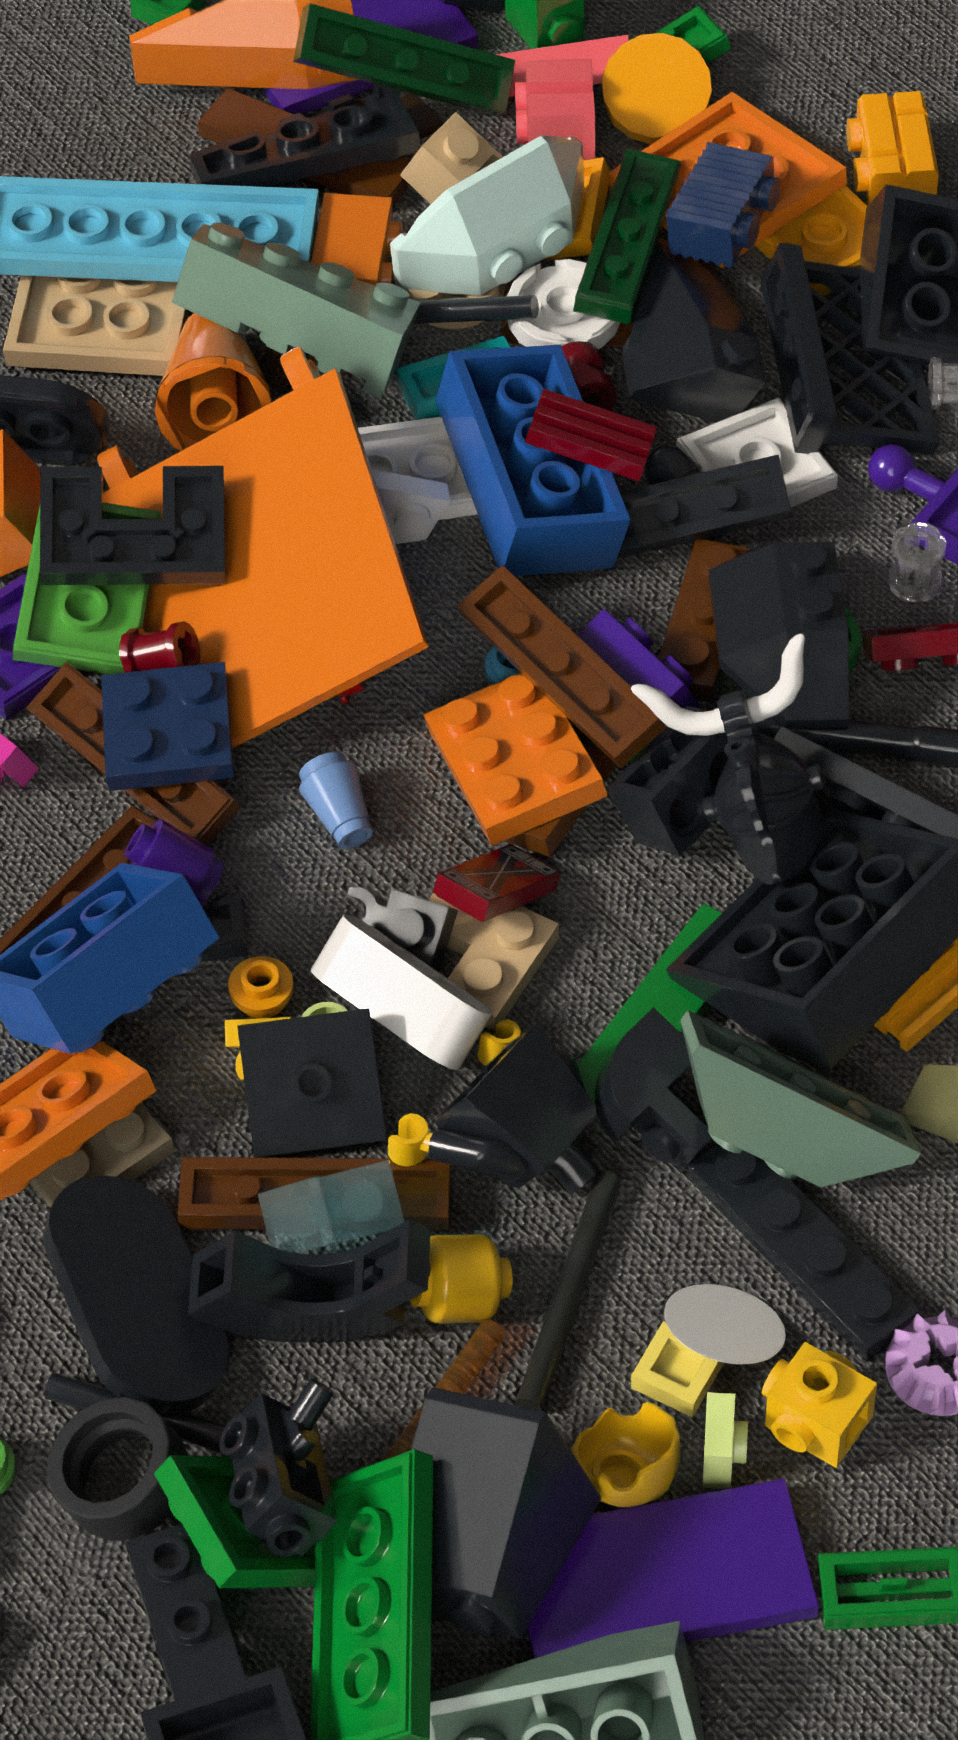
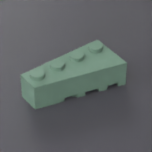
[172,223,421,399]

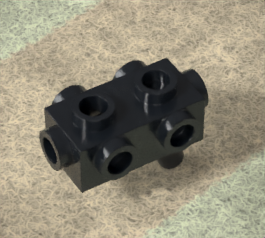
[220,1378,338,1556]

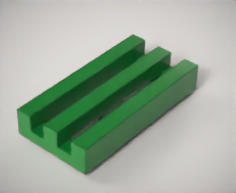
[817,1546,958,1630]

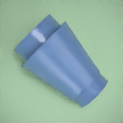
[299,752,373,849]

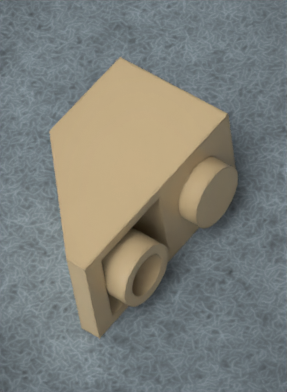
[400,112,503,204]

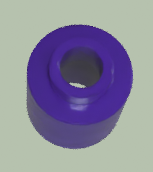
[124,819,224,905]

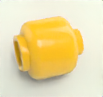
[410,1234,513,1324]

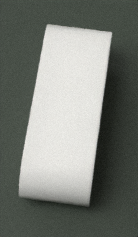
[311,914,492,1070]

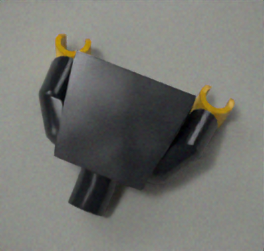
[388,1019,599,1194]

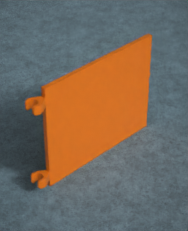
[97,346,429,749]

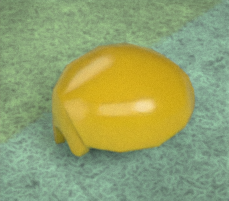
[571,1402,680,1507]

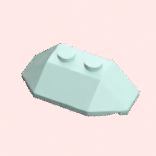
[390,136,585,296]

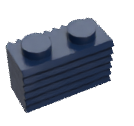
[666,142,781,268]

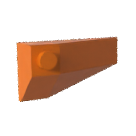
[129,0,359,90]

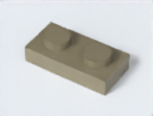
[29,1103,174,1208]

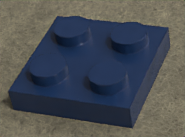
[101,662,234,791]

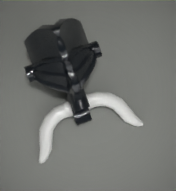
[631,634,826,885]

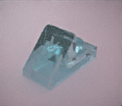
[258,1160,405,1253]

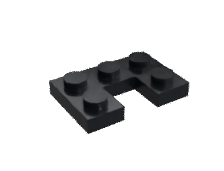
[40,466,225,585]

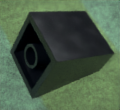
[411,1387,601,1639]

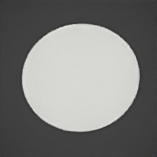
[664,1284,786,1364]

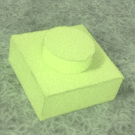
[702,1392,748,1489]

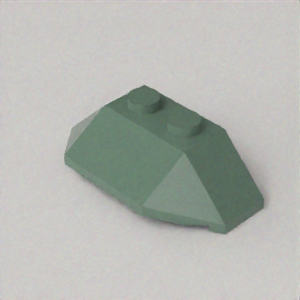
[680,1010,921,1188]

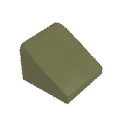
[900,1064,958,1143]

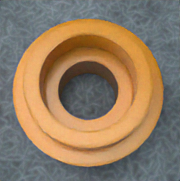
[228,956,294,1019]

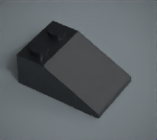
[860,184,958,370]

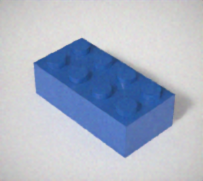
[435,345,631,576]

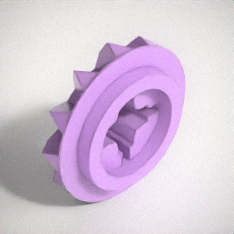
[885,1310,958,1416]

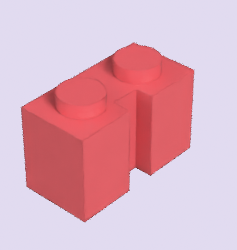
[515,59,595,160]

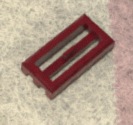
[525,388,657,481]

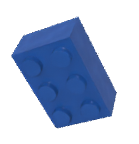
[0,863,220,1054]

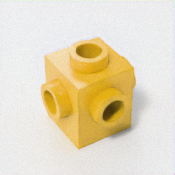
[762,1342,877,1469]

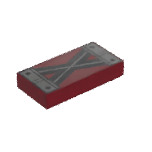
[433,844,561,922]

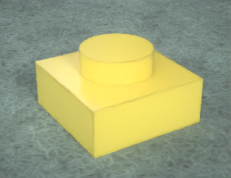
[631,1321,724,1418]

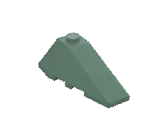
[429,1621,704,1740]

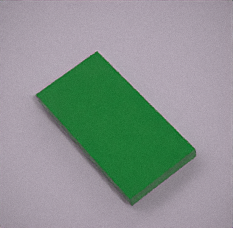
[310,1449,433,1740]

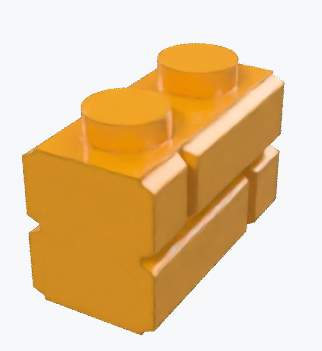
[846,91,939,206]

